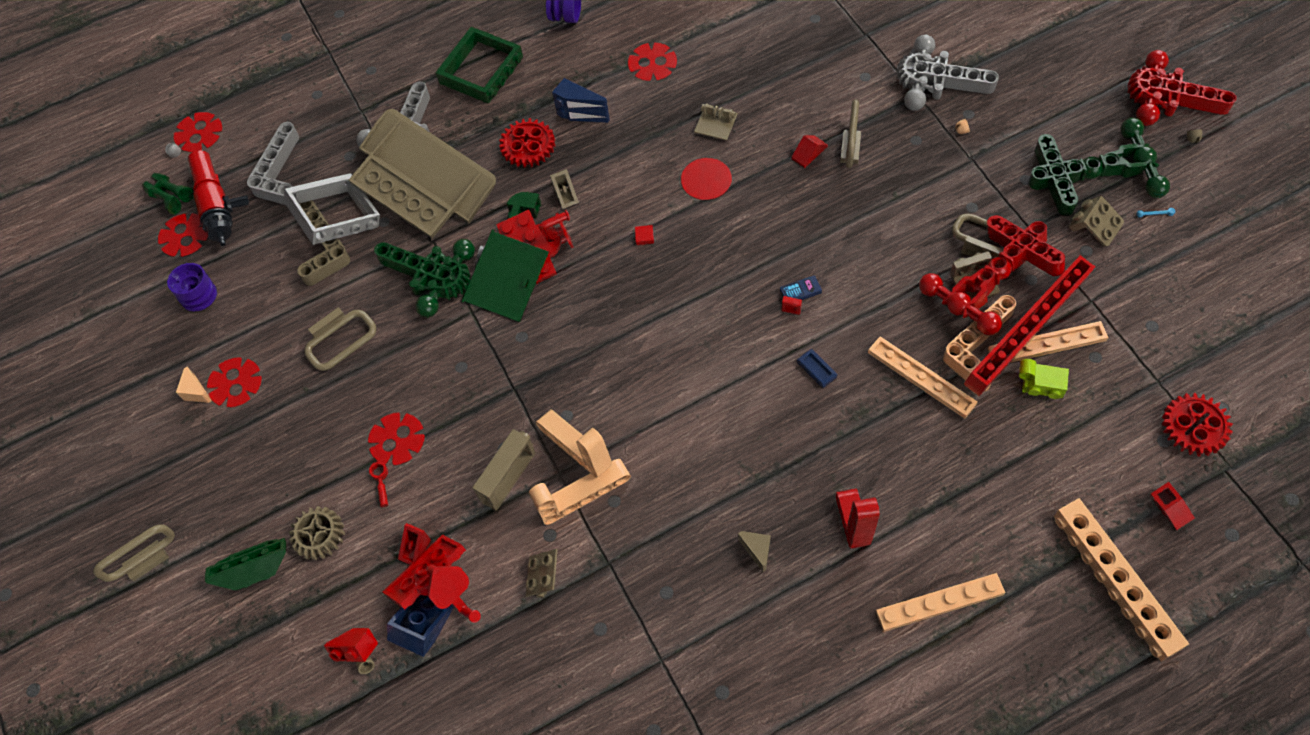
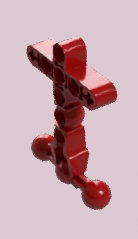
[919,215,1065,336]

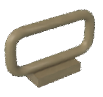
[840,99,861,168]
[952,213,1004,259]
[304,307,376,371]
[93,524,175,582]

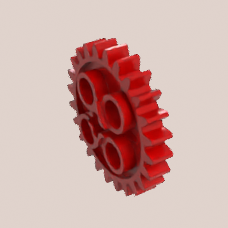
[499,118,555,168]
[1161,393,1233,457]

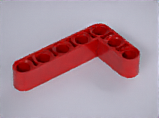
[836,488,880,549]

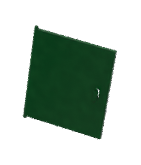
[461,229,549,322]

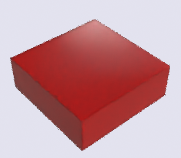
[635,225,654,245]
[782,296,802,315]

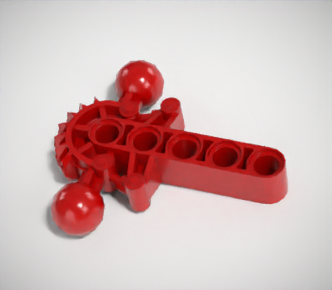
[1127,50,1237,126]

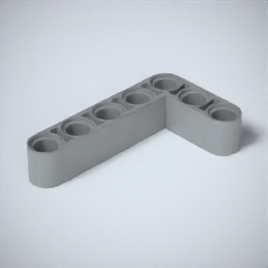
[247,122,299,205]

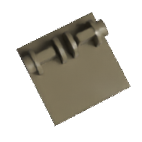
[694,103,738,141]
[526,549,557,598]

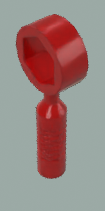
[369,461,388,507]

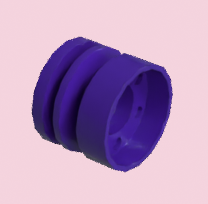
[546,0,581,23]
[167,263,217,311]

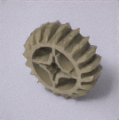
[289,506,345,561]

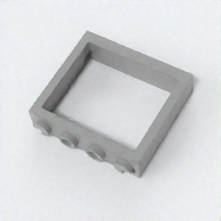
[284,173,380,245]

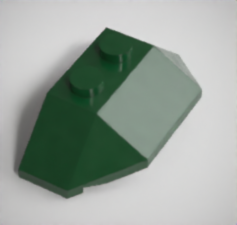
[205,538,286,591]

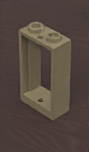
[473,429,536,511]

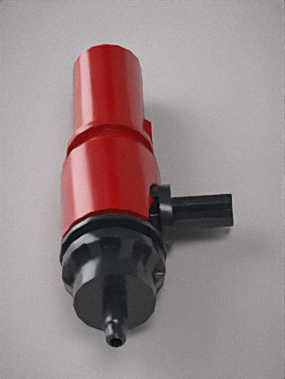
[188,150,250,246]

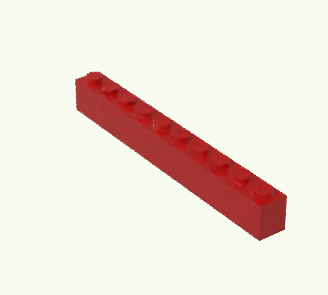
[964,255,1096,397]

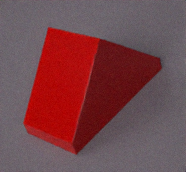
[791,135,828,168]
[398,523,431,565]

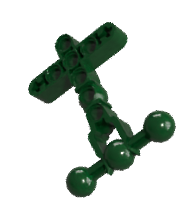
[1028,118,1170,216]

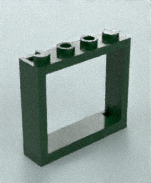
[435,27,523,104]

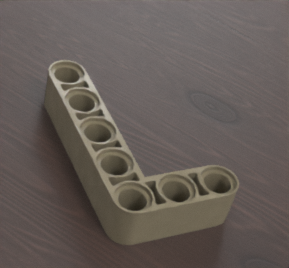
[297,200,350,286]

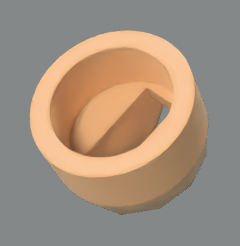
[955,119,970,134]

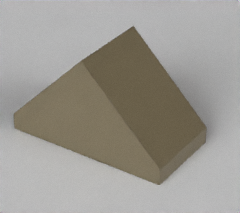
[550,169,579,209]
[738,531,771,572]

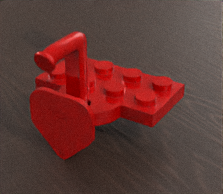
[496,210,574,288]
[382,534,481,623]

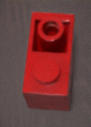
[1149,482,1195,530]
[324,628,378,662]

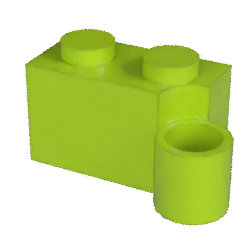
[1019,359,1069,399]

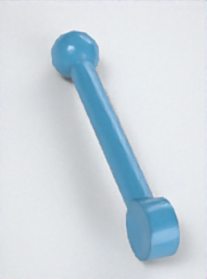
[1136,208,1175,217]

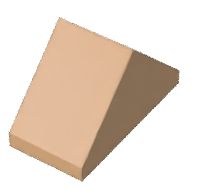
[176,367,212,403]

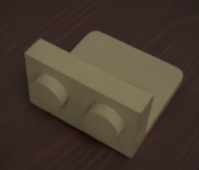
[1069,196,1124,247]
[950,251,1000,300]

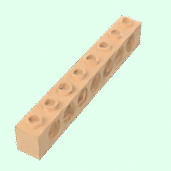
[1054,498,1189,662]

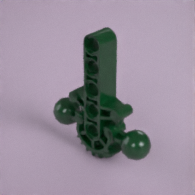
[374,239,475,318]

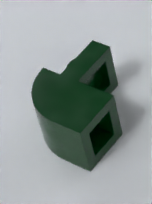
[507,192,541,219]

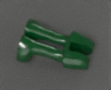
[142,173,194,215]

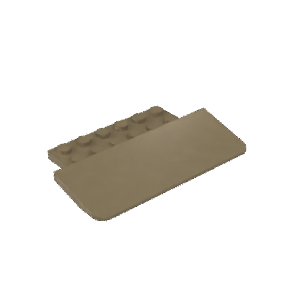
[349,109,496,239]

